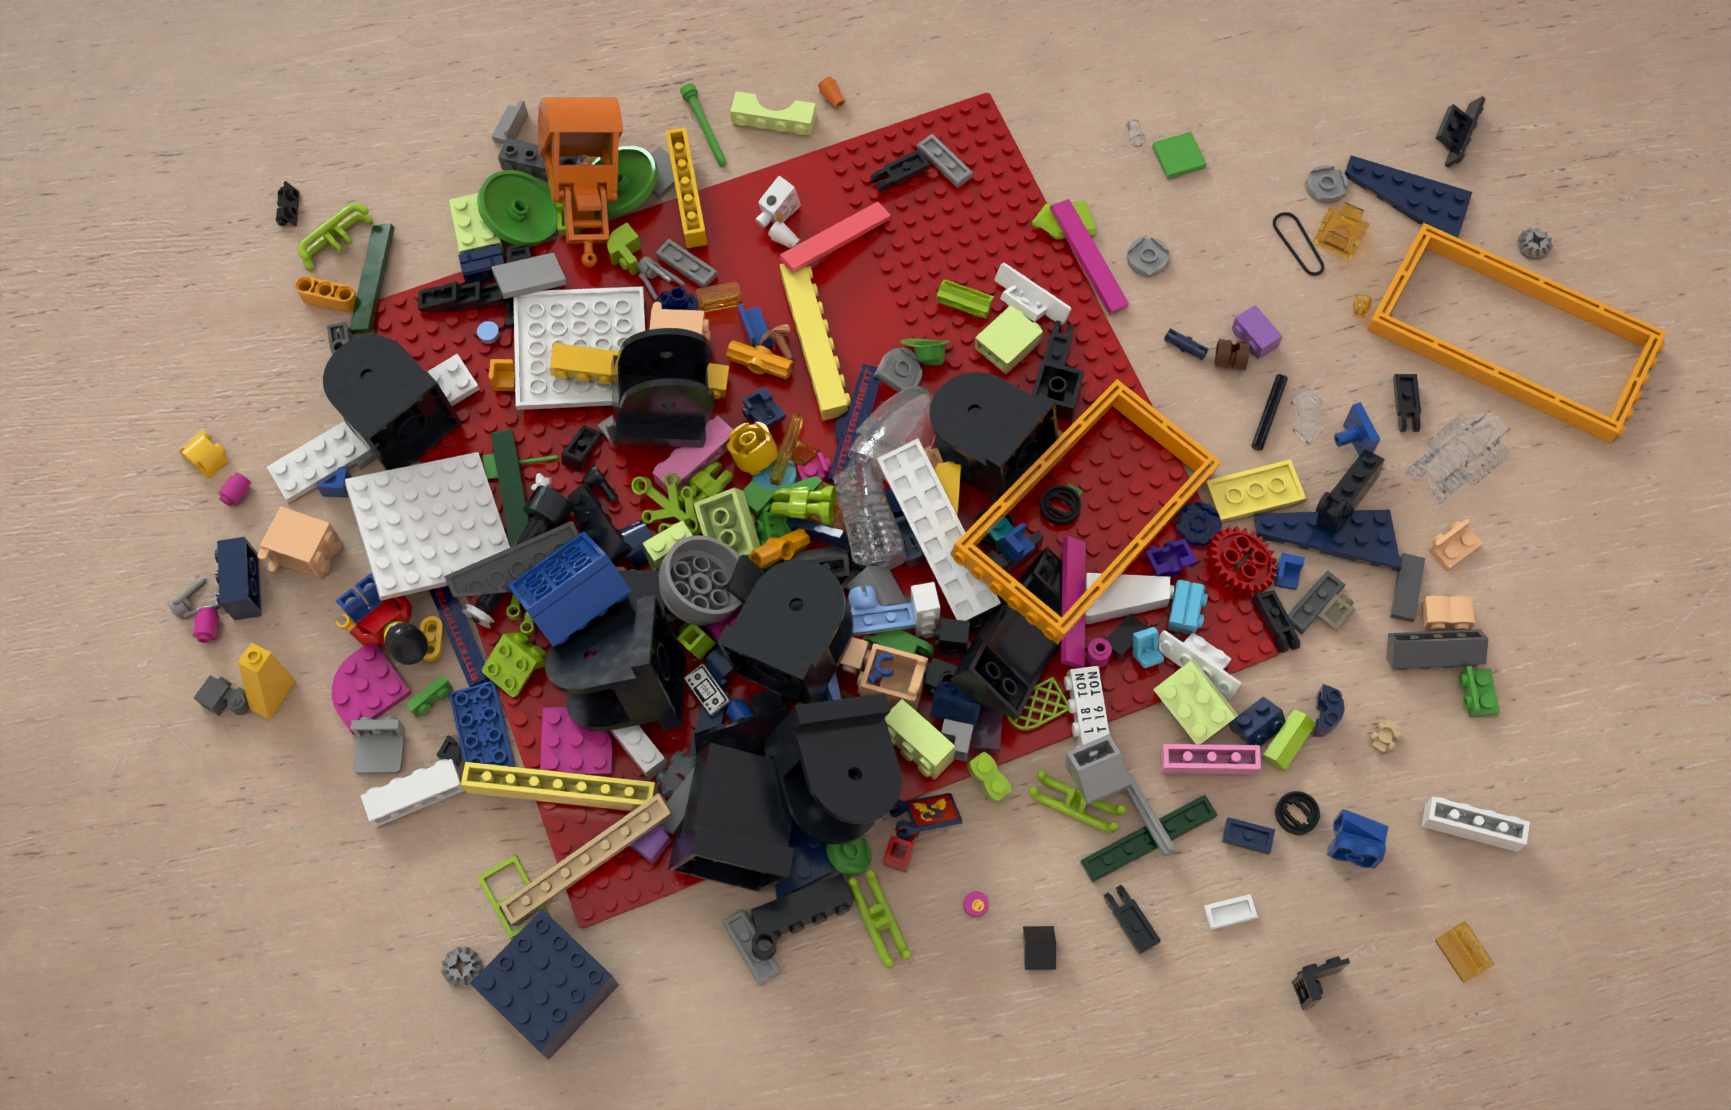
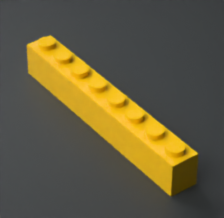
[550,343,729,399]

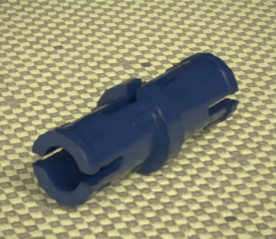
[1164,328,1209,360]

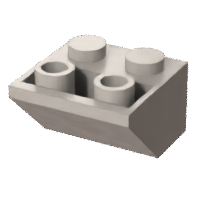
[1065,734,1131,805]

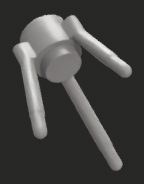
[637,256,685,300]
[168,578,222,619]

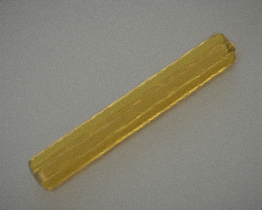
[770,412,804,486]

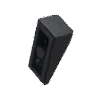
[561,425,603,472]
[1106,614,1149,662]

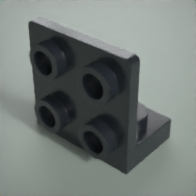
[727,554,766,604]
[1292,956,1350,1010]

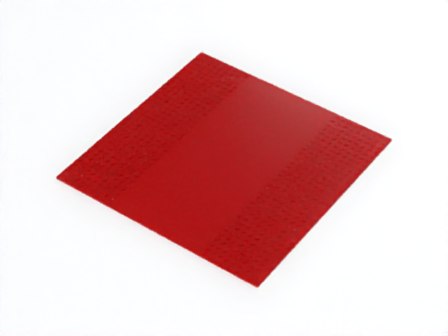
[373,92,1279,929]

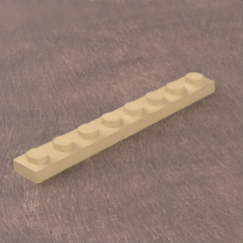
[500,793,674,925]

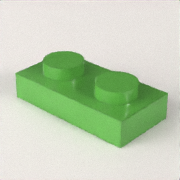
[406,674,453,718]

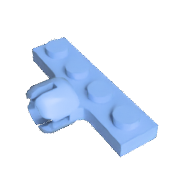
[848,586,916,636]

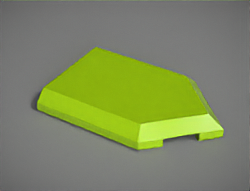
[1031,201,1096,240]

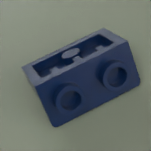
[930,681,982,729]

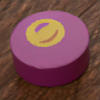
[964,891,988,917]

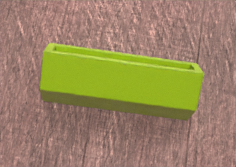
[936,279,994,319]
[1263,709,1316,770]

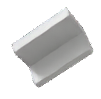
[492,100,528,144]

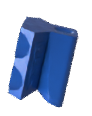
[1327,809,1388,869]

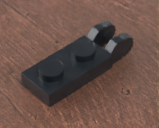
[870,149,930,193]
[1043,320,1074,366]
[1393,374,1421,432]
[1252,590,1300,653]
[1103,885,1161,955]

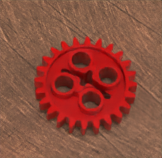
[1206,526,1278,596]

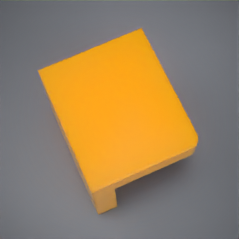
[489,359,515,391]

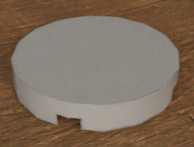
[1305,165,1349,204]
[1127,237,1170,277]

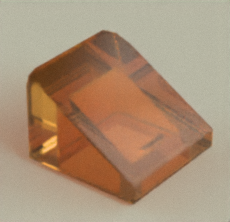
[789,440,822,467]

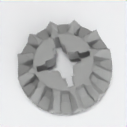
[1518,227,1553,258]
[441,947,481,987]

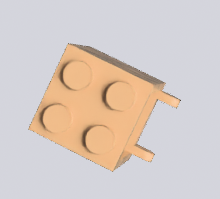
[649,302,711,342]
[258,507,342,580]
[857,643,928,711]

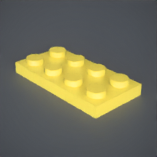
[1205,459,1306,523]

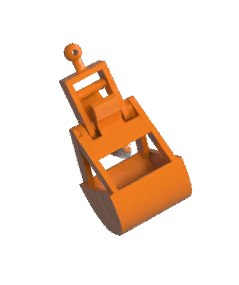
[538,97,623,268]

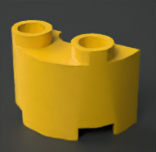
[179,430,229,479]

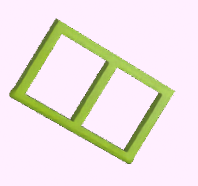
[477,855,549,939]

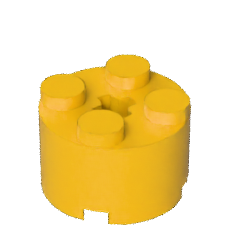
[727,422,779,475]

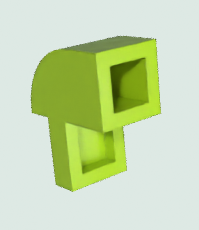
[607,222,641,275]
[677,622,717,660]

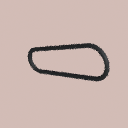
[1273,212,1324,275]

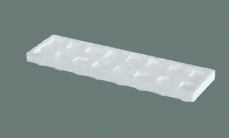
[877,438,1001,621]

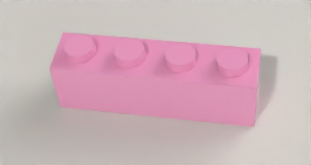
[652,416,733,494]
[1160,744,1261,775]

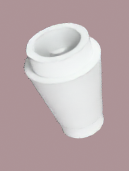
[768,221,800,248]

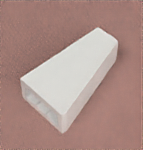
[1085,573,1174,624]

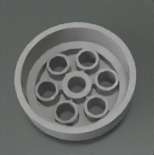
[659,535,742,625]

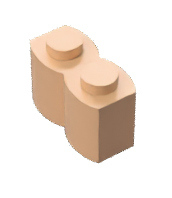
[1422,596,1475,631]

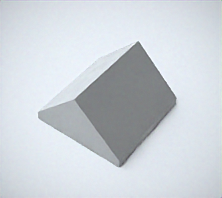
[847,566,907,606]

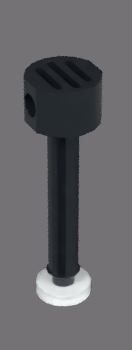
[461,485,574,628]

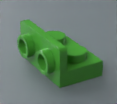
[754,512,791,546]
[1459,666,1500,717]

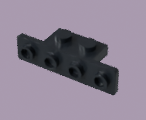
[1435,96,1486,167]

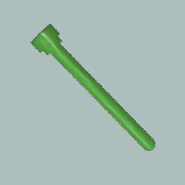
[680,83,726,166]

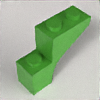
[743,476,823,519]

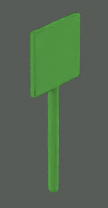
[483,454,559,480]

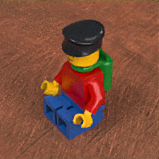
[335,573,428,665]

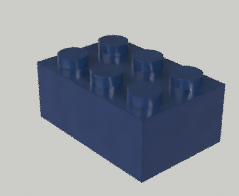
[214,537,262,621]

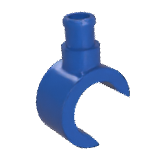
[867,653,894,683]

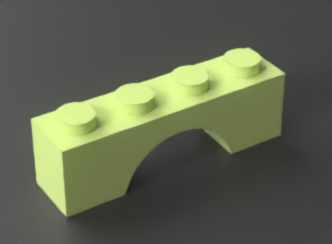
[730,91,816,136]

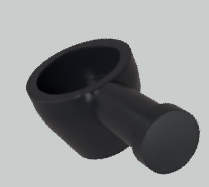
[583,464,619,503]

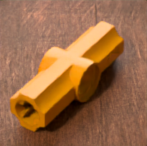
[726,340,793,379]
[748,529,810,569]

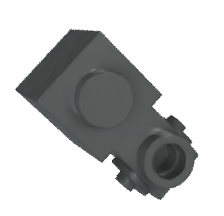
[194,675,249,716]

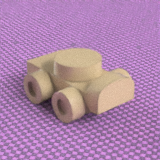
[1370,719,1402,754]

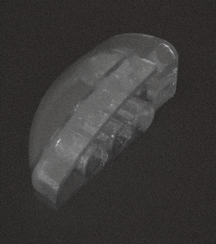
[847,385,936,480]

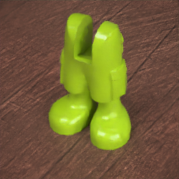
[668,462,733,523]
[770,486,838,526]

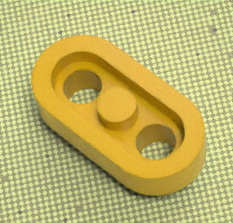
[419,616,444,662]

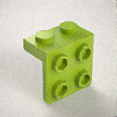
[482,632,547,697]

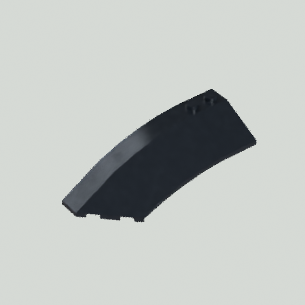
[951,546,1062,719]

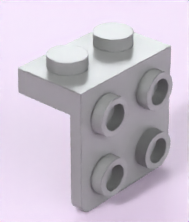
[351,717,405,774]

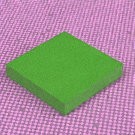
[1152,132,1207,179]

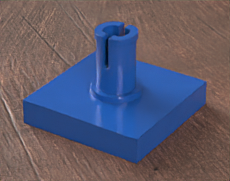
[1334,402,1380,456]

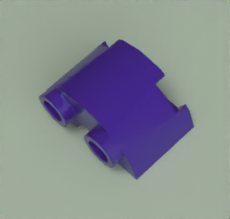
[1144,539,1197,578]

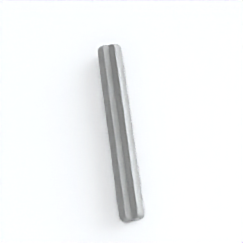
[1125,772,1176,856]

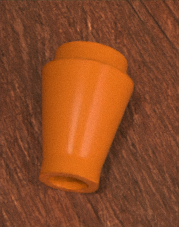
[818,77,845,108]

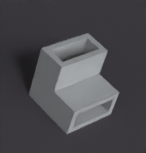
[941,719,973,762]

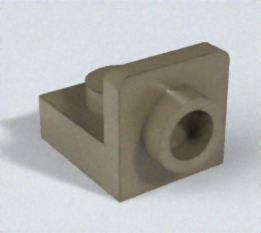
[1318,594,1355,630]

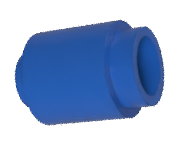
[726,699,755,723]

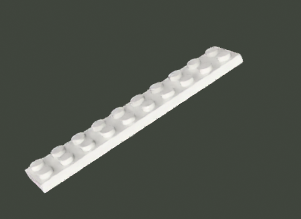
[267,354,480,503]

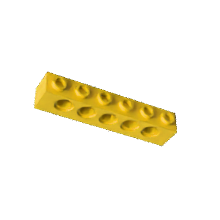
[665,127,707,248]

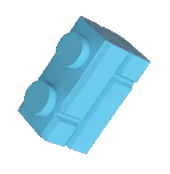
[1167,580,1208,635]

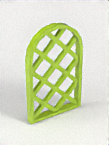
[1007,677,1069,731]

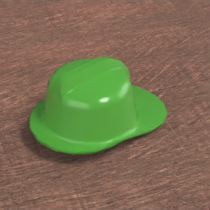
[900,338,950,366]

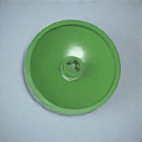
[591,146,658,217]
[477,170,558,247]

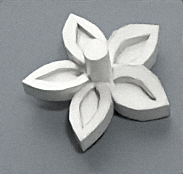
[530,473,552,491]

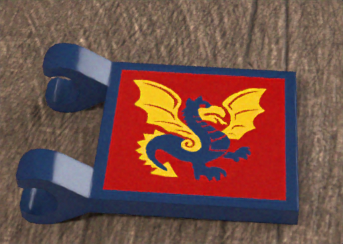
[889,793,962,839]

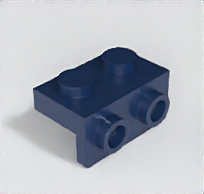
[1229,696,1286,747]

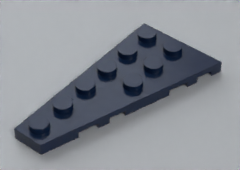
[1344,155,1472,238]
[1254,509,1401,572]
[757,752,838,899]

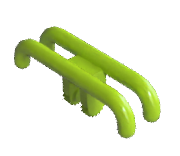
[298,203,373,270]
[1029,769,1126,833]
[848,869,912,968]

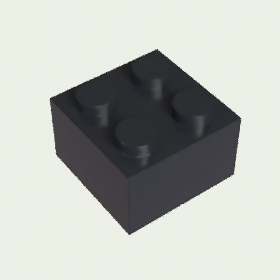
[1032,360,1085,421]

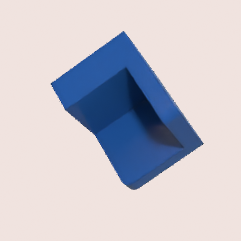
[317,468,352,498]
[1000,523,1035,563]
[1274,553,1305,590]

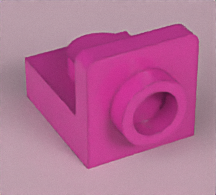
[797,452,832,482]

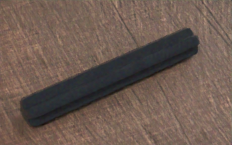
[1251,374,1288,451]

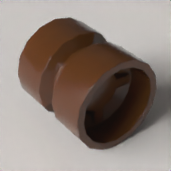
[1214,339,1250,371]

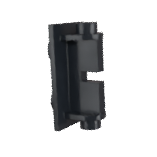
[275,181,299,227]

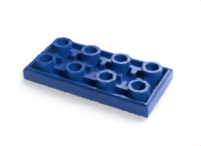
[449,681,515,767]

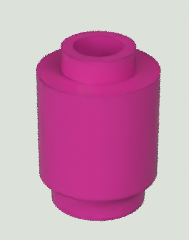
[218,472,251,506]
[193,607,220,643]
[1086,638,1112,668]

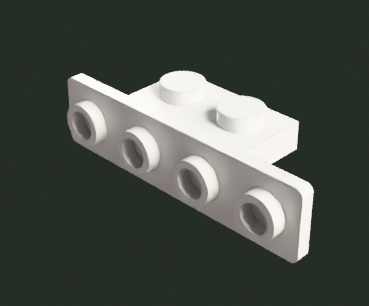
[994,263,1071,326]
[1158,630,1241,700]

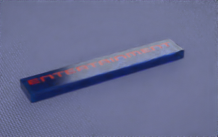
[828,364,881,487]
[429,586,491,687]

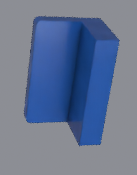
[737,304,773,348]

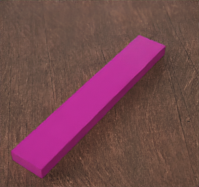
[1050,199,1129,314]
[1061,536,1086,668]

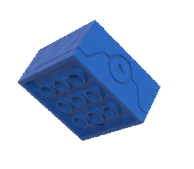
[508,531,632,647]

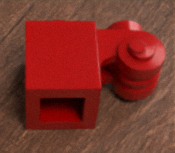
[883,819,919,873]

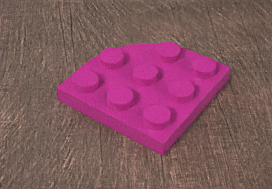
[331,646,412,735]
[540,707,613,776]

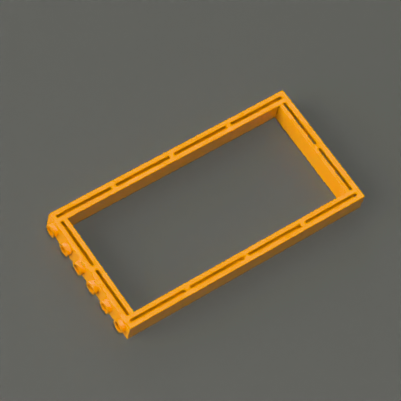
[1367,223,1666,443]
[950,379,1221,644]

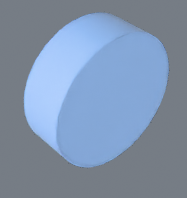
[477,321,500,344]

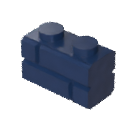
[458,245,505,284]

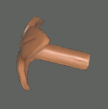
[759,324,793,359]

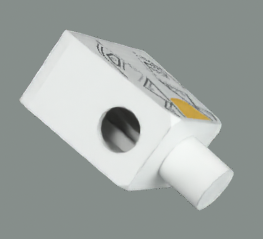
[755,176,801,228]

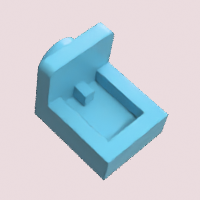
[1133,627,1164,668]

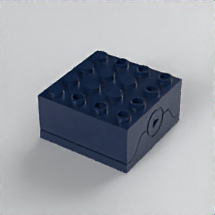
[470,909,619,1060]

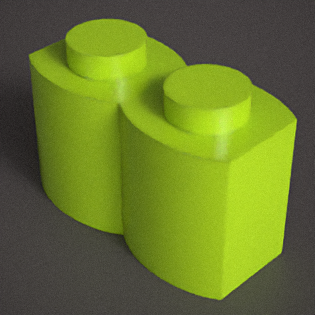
[967,752,1012,802]

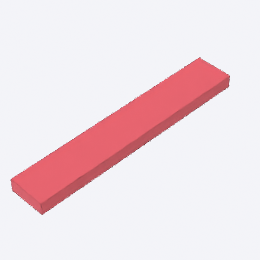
[779,202,891,273]

